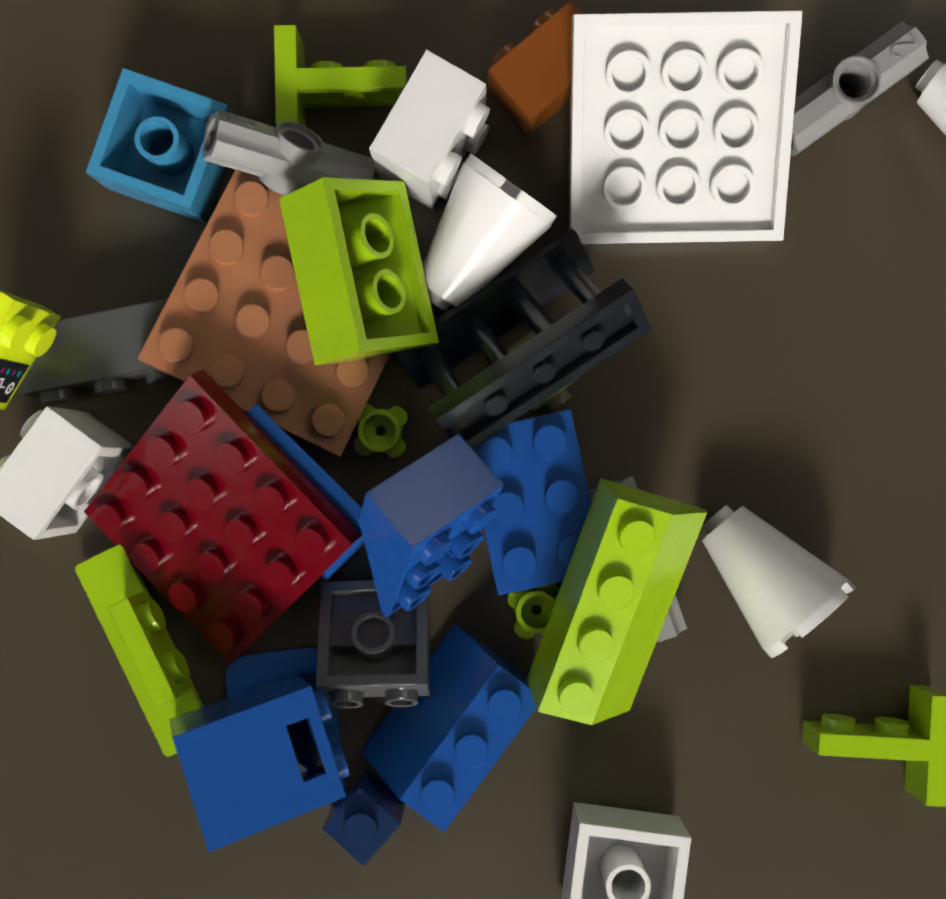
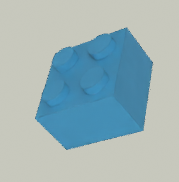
[86,68,234,224]

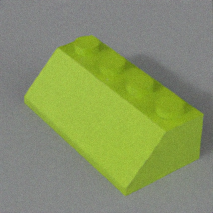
[527,478,707,725]

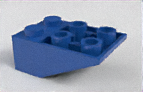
[359,434,503,618]

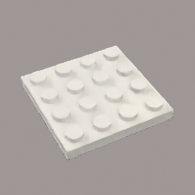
[568,11,803,244]

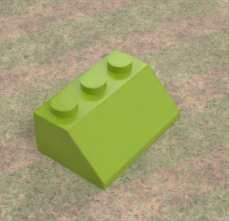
[279,177,439,366]

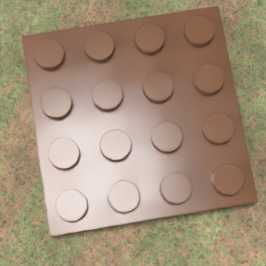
[137,170,424,457]

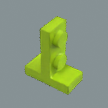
[274,25,408,127]
[802,685,946,807]

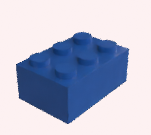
[472,410,591,596]

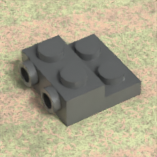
[316,580,430,708]

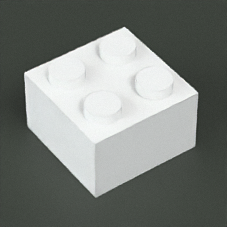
[369,50,490,210]
[0,406,134,540]
[561,802,691,899]

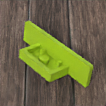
[75,544,204,757]

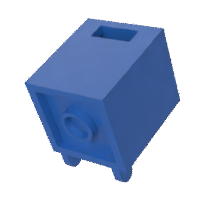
[169,673,349,852]

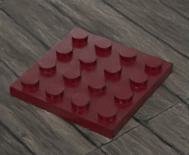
[84,369,362,665]

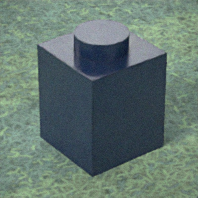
[322,769,405,866]

